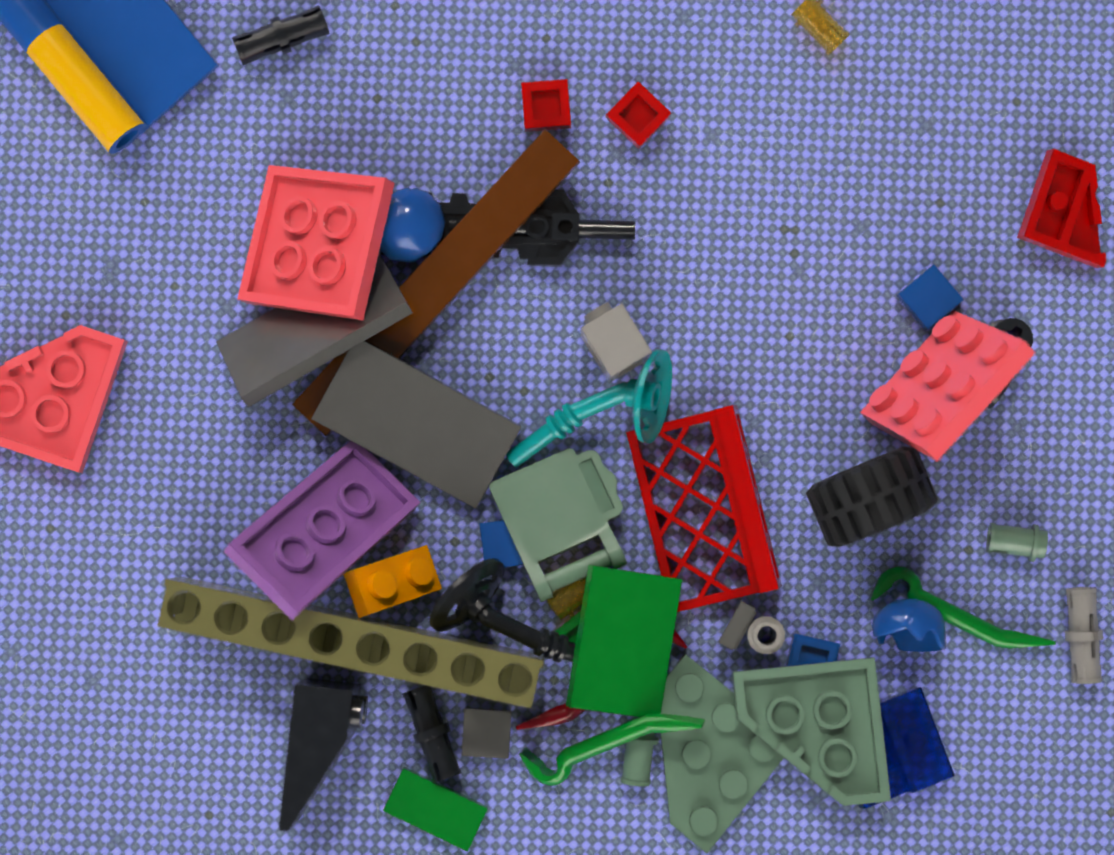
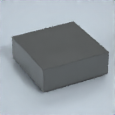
[718,601,757,650]
[462,708,512,759]

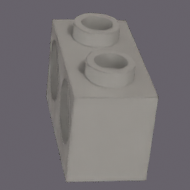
[581,302,652,383]

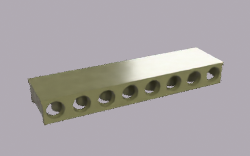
[157,577,545,708]

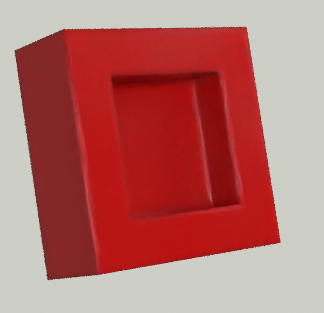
[521,79,571,132]
[606,82,672,149]

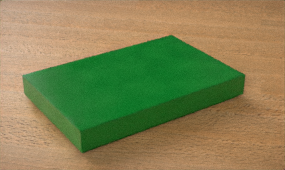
[566,564,682,717]

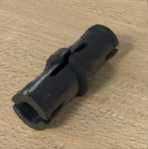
[232,5,330,65]
[402,685,462,783]

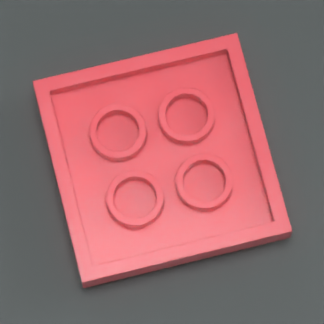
[237,165,395,321]
[860,310,1035,461]

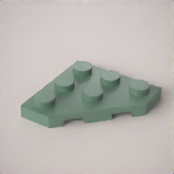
[661,654,784,853]
[732,657,891,806]

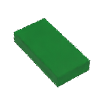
[383,767,488,852]

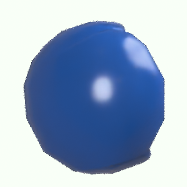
[380,187,446,263]
[872,599,946,652]

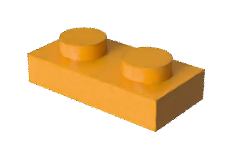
[343,545,442,618]

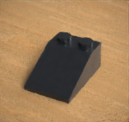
[279,678,368,831]

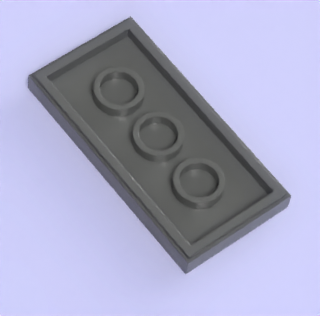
[216,253,413,407]
[311,340,521,508]

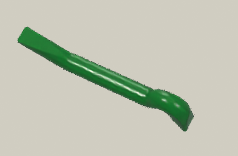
[869,566,1056,649]
[519,714,705,786]

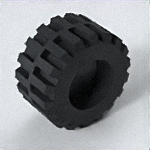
[806,446,939,547]

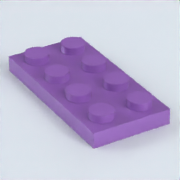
[224,441,420,620]

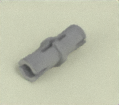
[1065,587,1103,684]

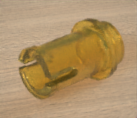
[791,0,850,56]
[546,577,586,620]

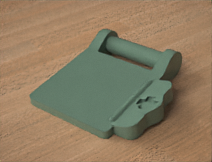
[489,448,627,602]

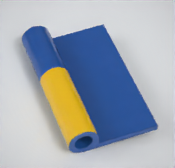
[0,0,219,154]

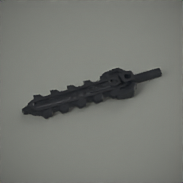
[381,189,635,267]

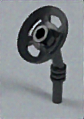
[429,558,576,663]

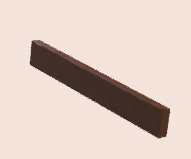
[292,129,580,436]

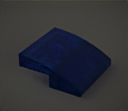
[858,687,955,809]

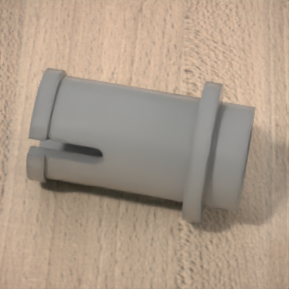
[747,616,785,654]

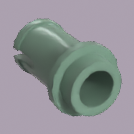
[986,523,1048,562]
[620,733,659,786]

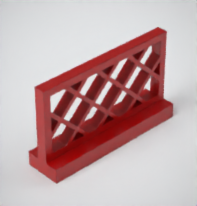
[626,405,782,612]

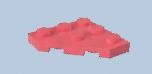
[0,325,128,473]

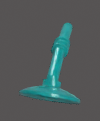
[506,349,672,467]

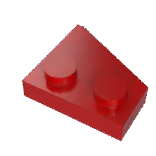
[1017,149,1106,268]

